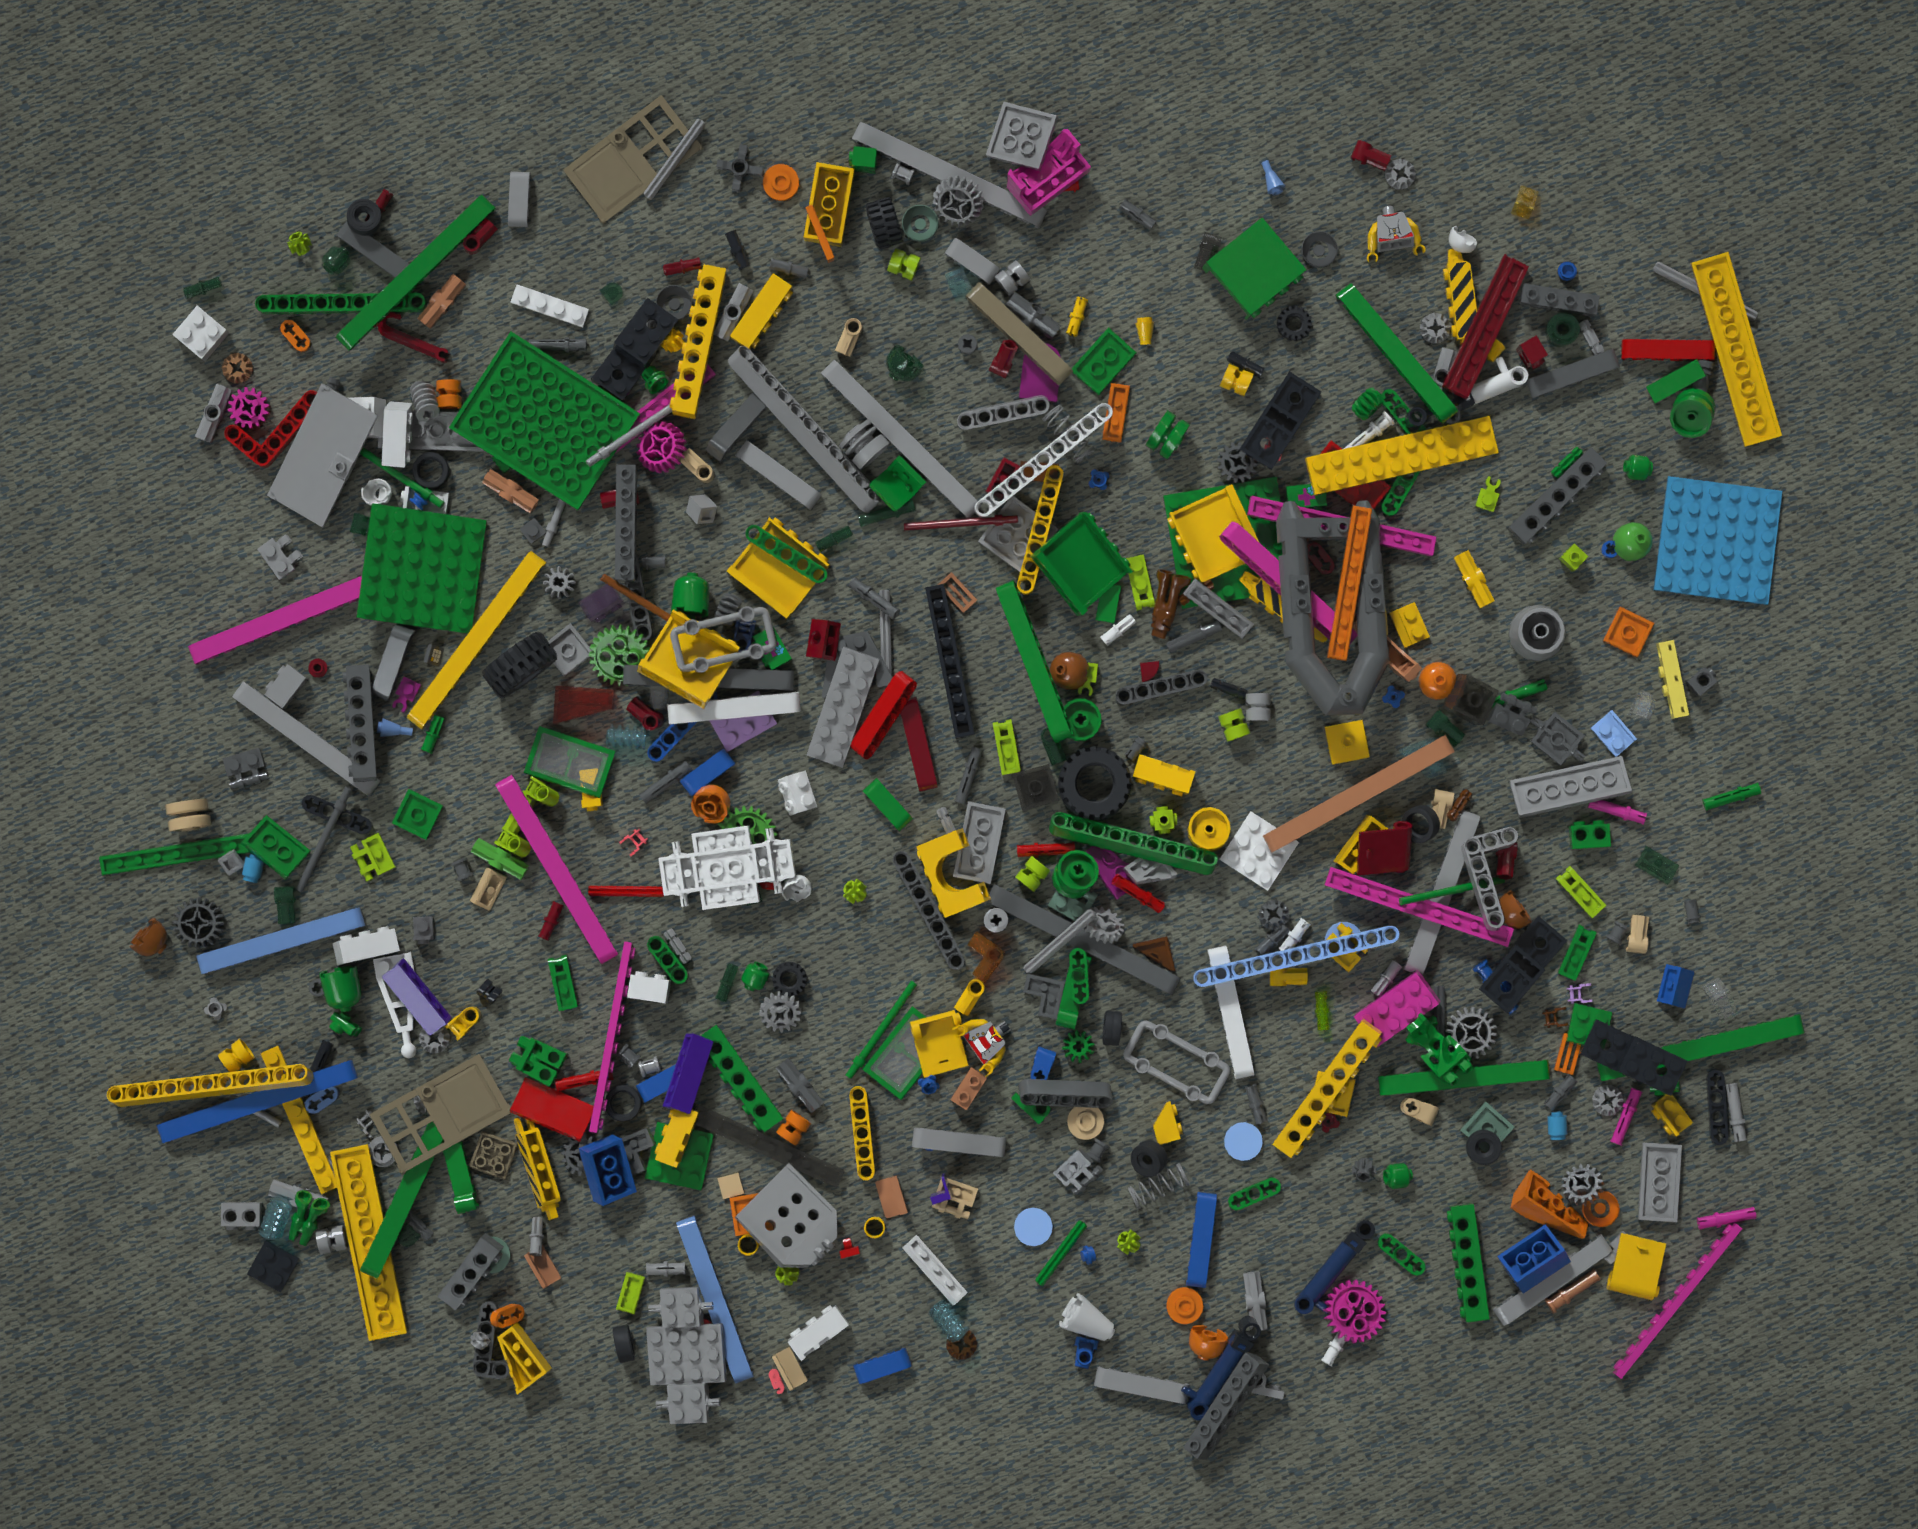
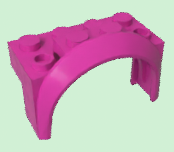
[1007,129,1091,216]

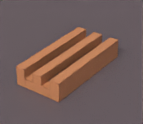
[938,572,977,613]

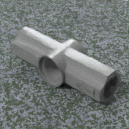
[714,283,754,342]
[1432,347,1457,394]
[195,384,233,443]
[268,1179,329,1209]
[1243,1271,1267,1331]

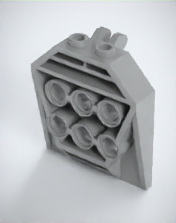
[735,1163,837,1268]

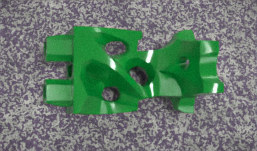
[1405,1013,1474,1086]

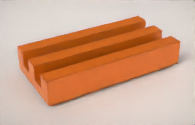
[1554,1033,1581,1075]

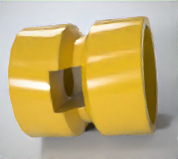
[1219,364,1254,396]
[218,1038,255,1072]

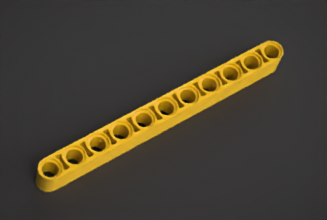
[406,551,546,730]
[107,1064,314,1107]

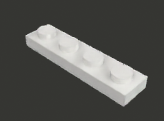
[511,285,589,328]
[903,1235,968,1306]

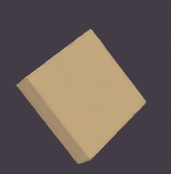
[717,1172,744,1199]

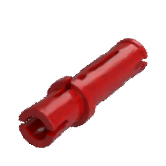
[1017,842,1075,858]
[1111,874,1165,913]
[555,1070,614,1092]

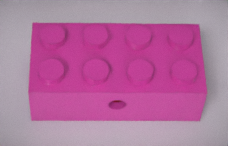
[1354,970,1440,1048]

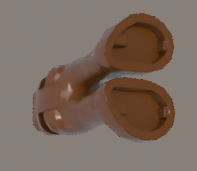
[1151,569,1191,639]

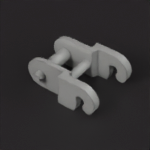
[356,1110,373,1139]

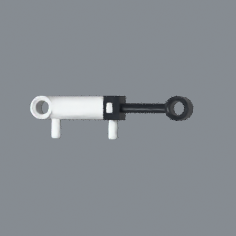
[1405,357,1528,429]

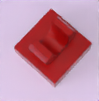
[839,1238,860,1259]

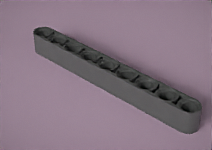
[623,665,794,691]

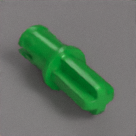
[421,715,445,754]

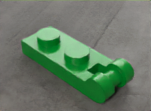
[1557,924,1597,981]
[548,955,578,1011]

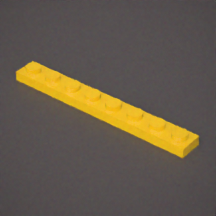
[260,1046,337,1194]

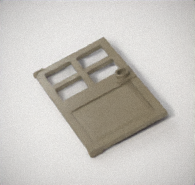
[563,95,703,225]
[369,1054,512,1174]

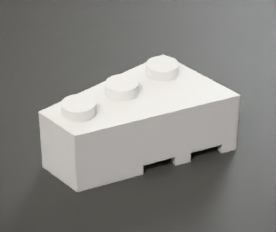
[382,401,413,467]
[332,926,400,966]

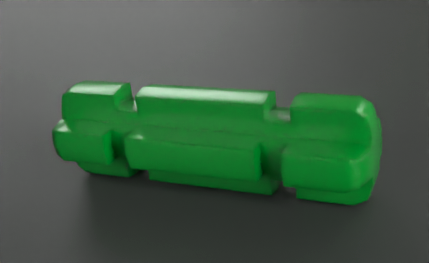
[1551,447,1583,479]

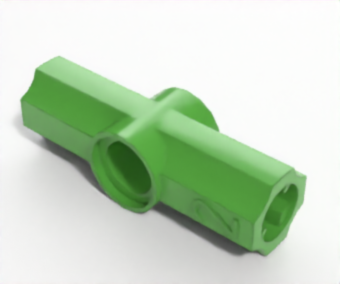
[471,838,529,880]

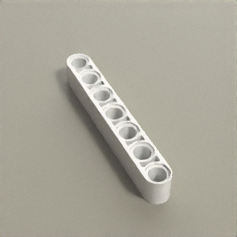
[667,692,801,724]
[1207,946,1254,1079]

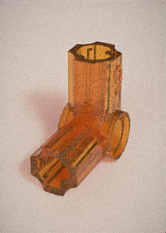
[967,931,1005,983]

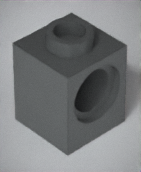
[1685,667,1717,697]

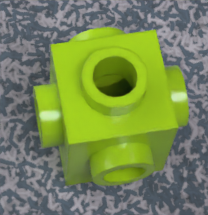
[1149,806,1177,834]

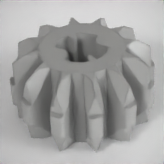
[543,566,576,599]

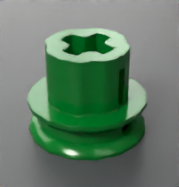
[641,366,669,394]

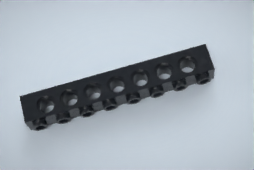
[925,584,974,739]

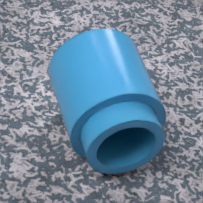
[242,854,264,883]
[1547,1111,1568,1140]

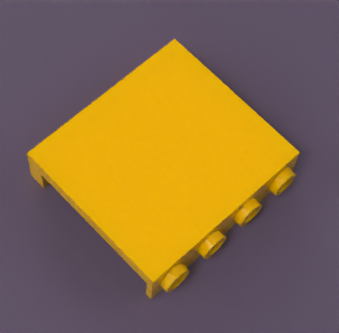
[1167,484,1259,583]
[727,517,830,619]
[637,610,740,709]

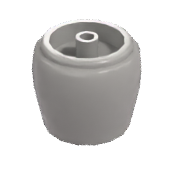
[1509,605,1566,661]

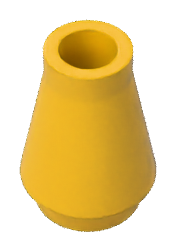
[1135,317,1154,345]

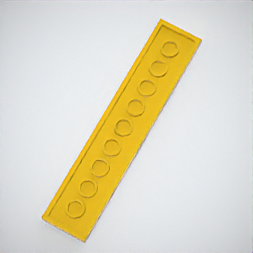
[1690,252,1782,447]
[1305,416,1499,496]
[330,1144,407,1341]

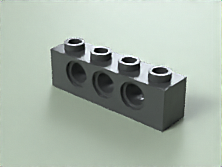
[1519,283,1600,317]
[438,1233,504,1310]

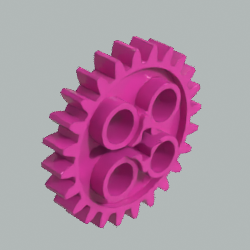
[1323,1280,1386,1343]

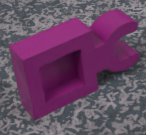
[392,677,421,713]

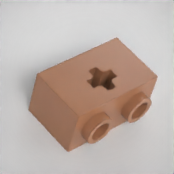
[950,1067,987,1110]

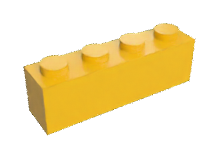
[730,273,793,349]

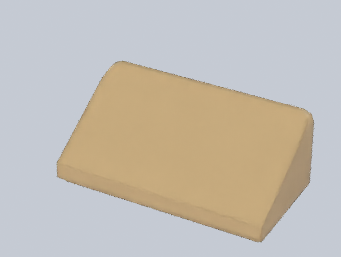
[470,867,507,911]

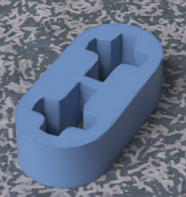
[305,1086,339,1114]

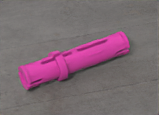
[1588,800,1647,825]
[1610,1088,1643,1146]
[1697,1207,1756,1230]

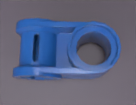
[1031,1046,1057,1080]

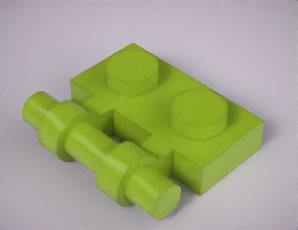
[350,833,396,881]

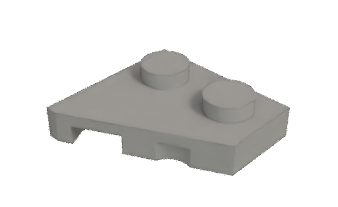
[1124,848,1177,885]

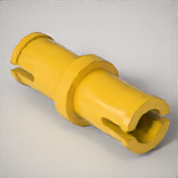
[1066,297,1088,337]

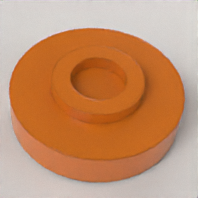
[763,164,799,201]
[1582,1191,1619,1227]
[1166,1287,1203,1324]

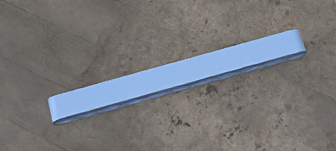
[1193,926,1399,987]

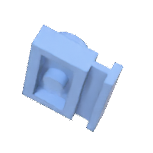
[1590,710,1637,757]

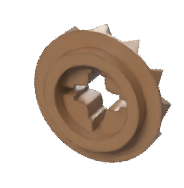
[222,353,253,384]

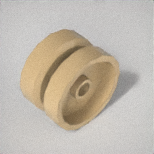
[165,799,211,832]

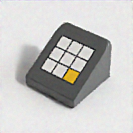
[424,644,444,667]

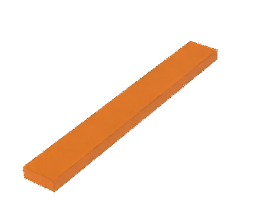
[1327,505,1372,661]

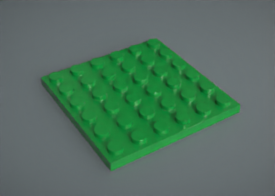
[1163,477,1283,609]
[356,503,486,634]

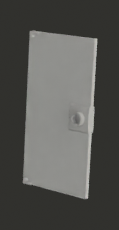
[267,383,378,527]

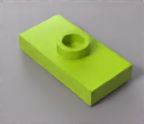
[616,1272,645,1314]

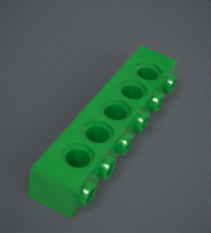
[701,1025,784,1132]
[1446,1203,1490,1322]

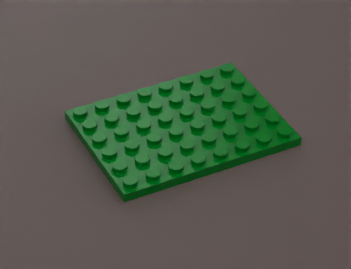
[449,331,640,511]

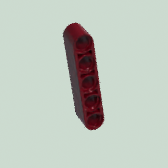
[901,697,938,792]

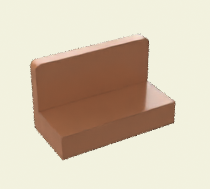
[875,1175,908,1218]
[524,1244,562,1289]

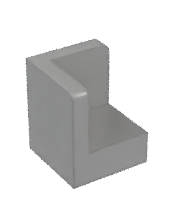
[686,494,717,524]

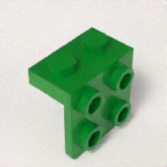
[869,455,926,511]

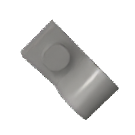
[1251,1374,1284,1399]

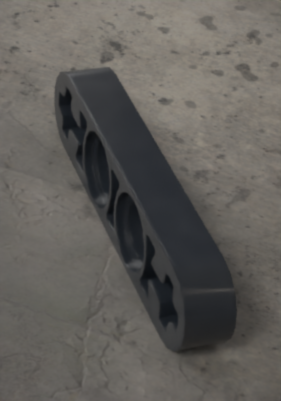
[302,795,373,835]
[1706,1070,1728,1145]

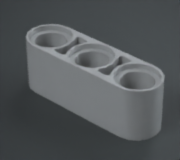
[508,171,531,227]
[944,238,1000,285]

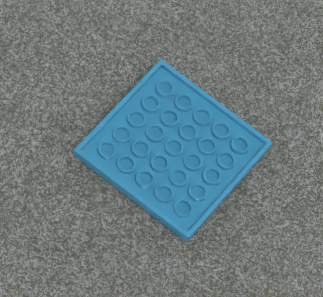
[1653,476,1782,605]

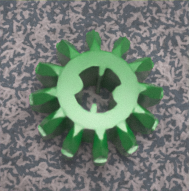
[1352,388,1384,420]
[1062,1030,1095,1063]

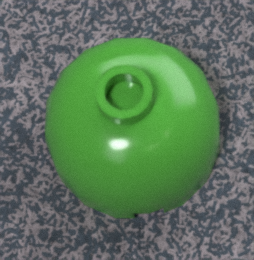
[1613,522,1653,561]

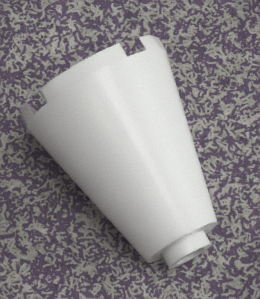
[1059,1293,1115,1341]

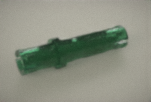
[857,499,916,527]

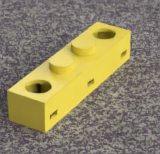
[1656,640,1689,719]

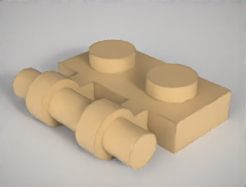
[932,1178,978,1219]

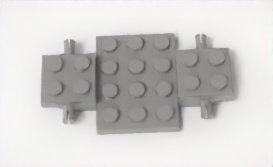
[646,1287,727,1424]

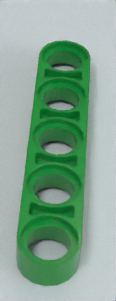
[745,525,828,584]

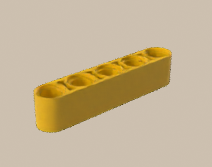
[849,1086,875,1180]

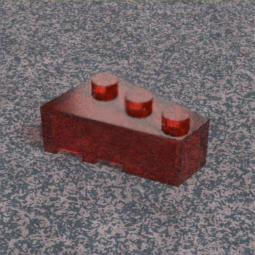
[553,686,615,725]

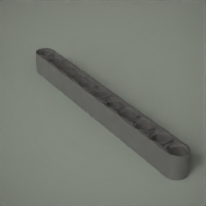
[986,884,1181,995]

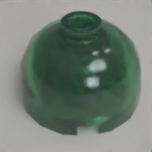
[886,345,924,381]

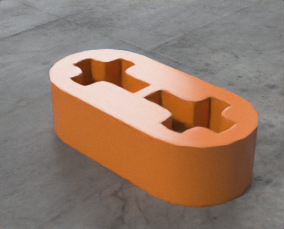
[280,320,311,352]
[490,1304,524,1328]

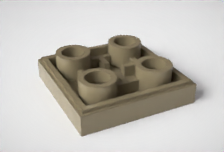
[469,1131,518,1180]

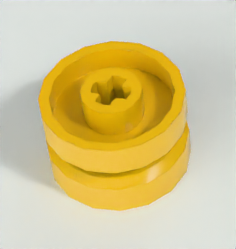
[1187,807,1231,852]

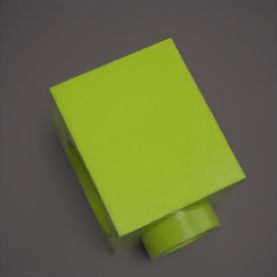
[1559,543,1588,572]

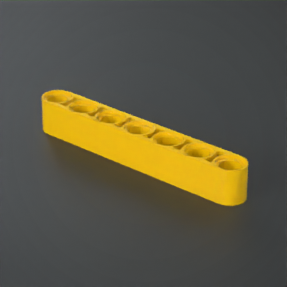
[1017,465,1063,595]

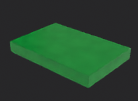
[1072,327,1137,396]
[241,815,311,880]

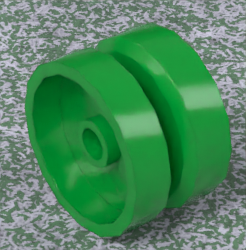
[1670,388,1716,438]
[1145,410,1190,460]
[1064,699,1101,741]
[1052,850,1099,899]

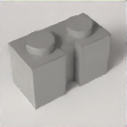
[264,664,308,709]

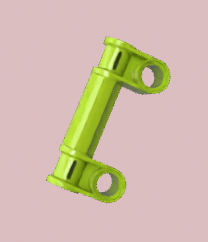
[494,776,559,857]

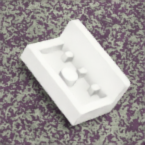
[778,770,817,816]

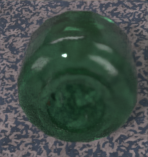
[322,246,350,275]

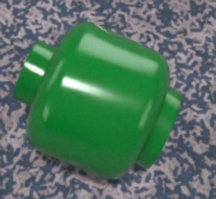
[1623,455,1653,481]
[741,961,769,991]
[1383,1163,1413,1189]

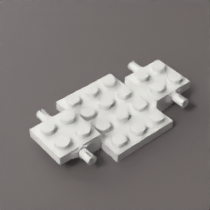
[658,826,796,910]

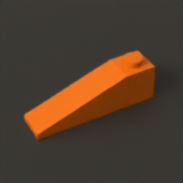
[1510,1170,1588,1239]

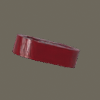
[1308,542,1335,575]

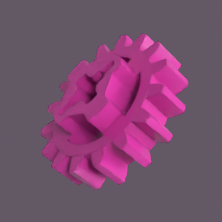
[227,387,270,429]

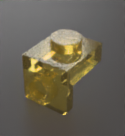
[1511,185,1539,219]

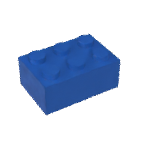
[578,1134,637,1206]
[1497,1224,1571,1294]

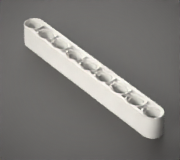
[974,403,1113,517]

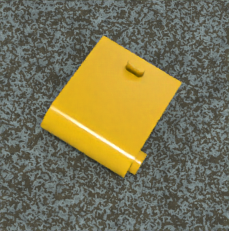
[909,1010,969,1078]
[1607,1233,1666,1300]

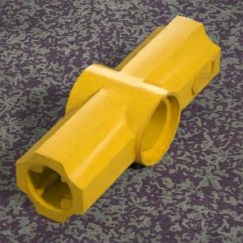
[1454,550,1495,608]

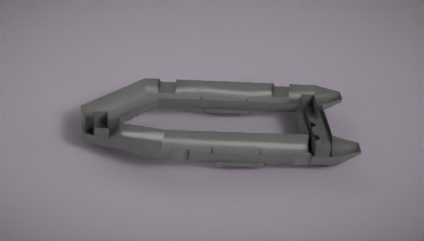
[1276,501,1390,715]

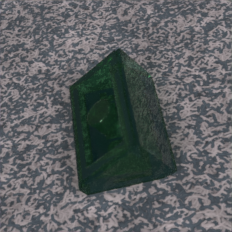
[1635,846,1679,885]

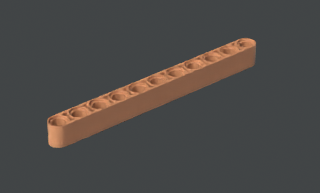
[1263,735,1455,853]

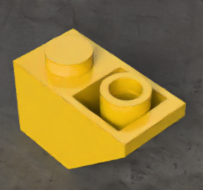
[1153,1101,1183,1144]

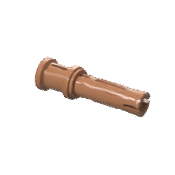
[1544,1269,1601,1314]

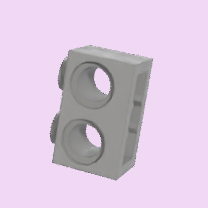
[221,1202,262,1230]

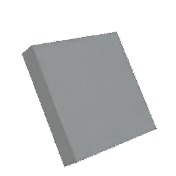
[548,623,593,677]

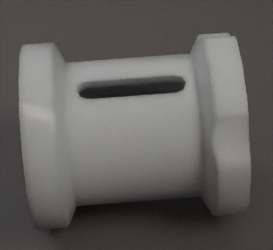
[891,162,915,185]
[638,1056,661,1078]

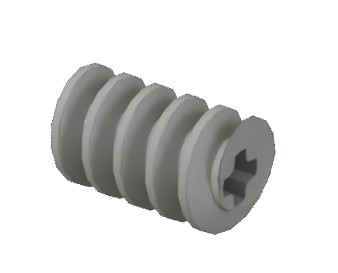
[410,381,440,421]
[984,908,1008,932]

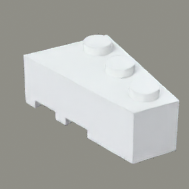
[788,1305,849,1361]

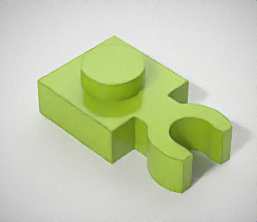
[1475,476,1501,512]
[1078,663,1098,696]

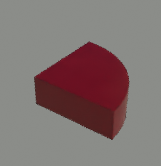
[1140,661,1159,682]

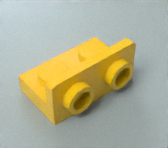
[1651,1094,1693,1137]

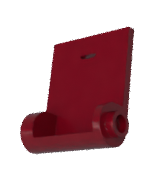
[1357,821,1412,875]

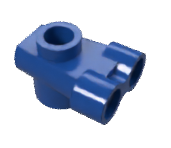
[1075,1337,1099,1369]

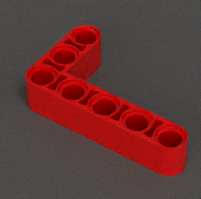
[224,390,317,468]

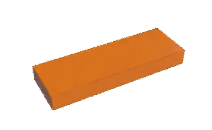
[805,205,835,263]
[1102,383,1130,443]

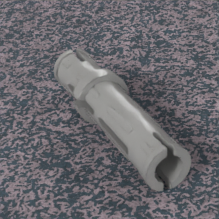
[1725,1083,1747,1142]

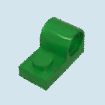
[1011,1092,1050,1124]

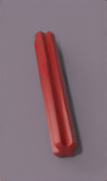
[588,886,664,897]

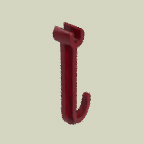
[377,312,450,363]

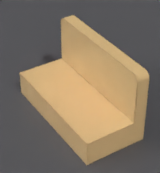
[772,1346,808,1391]

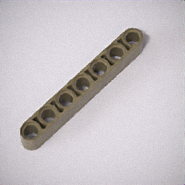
[965,282,1073,385]

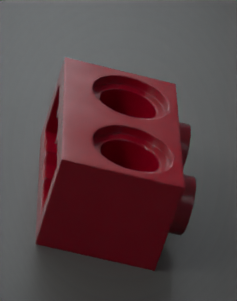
[1516,335,1548,370]

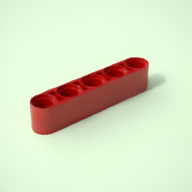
[1621,339,1715,361]
[850,671,917,759]

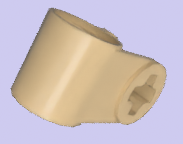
[1400,1098,1439,1126]

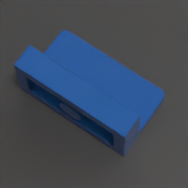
[1657,964,1694,1008]

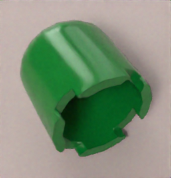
[671,572,710,619]
[319,965,362,1012]

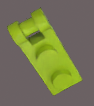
[1126,554,1155,611]
[992,719,1021,775]
[1555,866,1607,918]

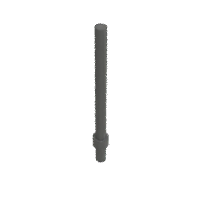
[296,786,352,892]

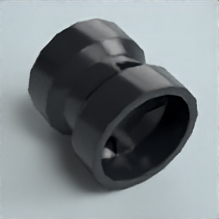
[476,979,503,1005]

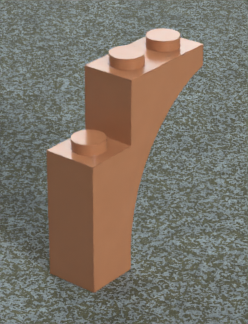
[1352,613,1422,682]

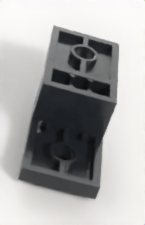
[591,298,679,402]
[1239,371,1322,470]
[1478,916,1568,1014]
[1579,1019,1687,1096]

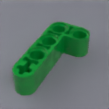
[1055,953,1091,1030]
[441,1140,479,1214]

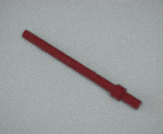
[904,514,1019,531]

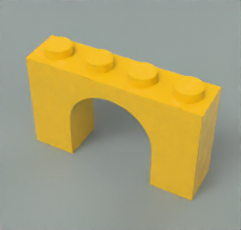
[916,828,991,918]

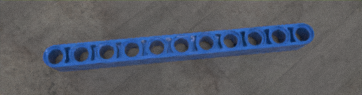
[156,1060,358,1143]

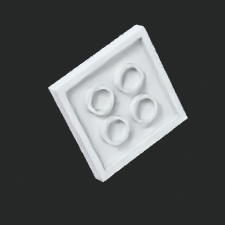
[1219,811,1299,891]

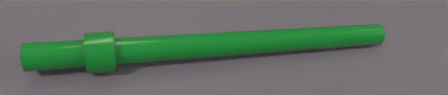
[360,447,445,508]
[1399,877,1505,905]
[845,981,917,1079]

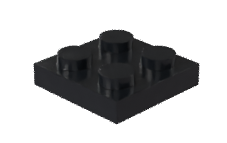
[247,1240,300,1293]

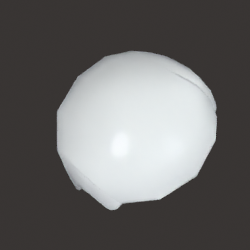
[1448,226,1477,253]
[361,478,392,506]
[782,875,812,902]

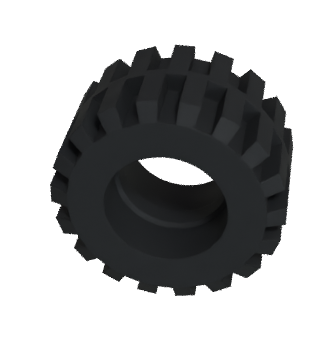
[866,197,903,250]

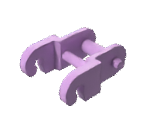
[1567,983,1593,1004]

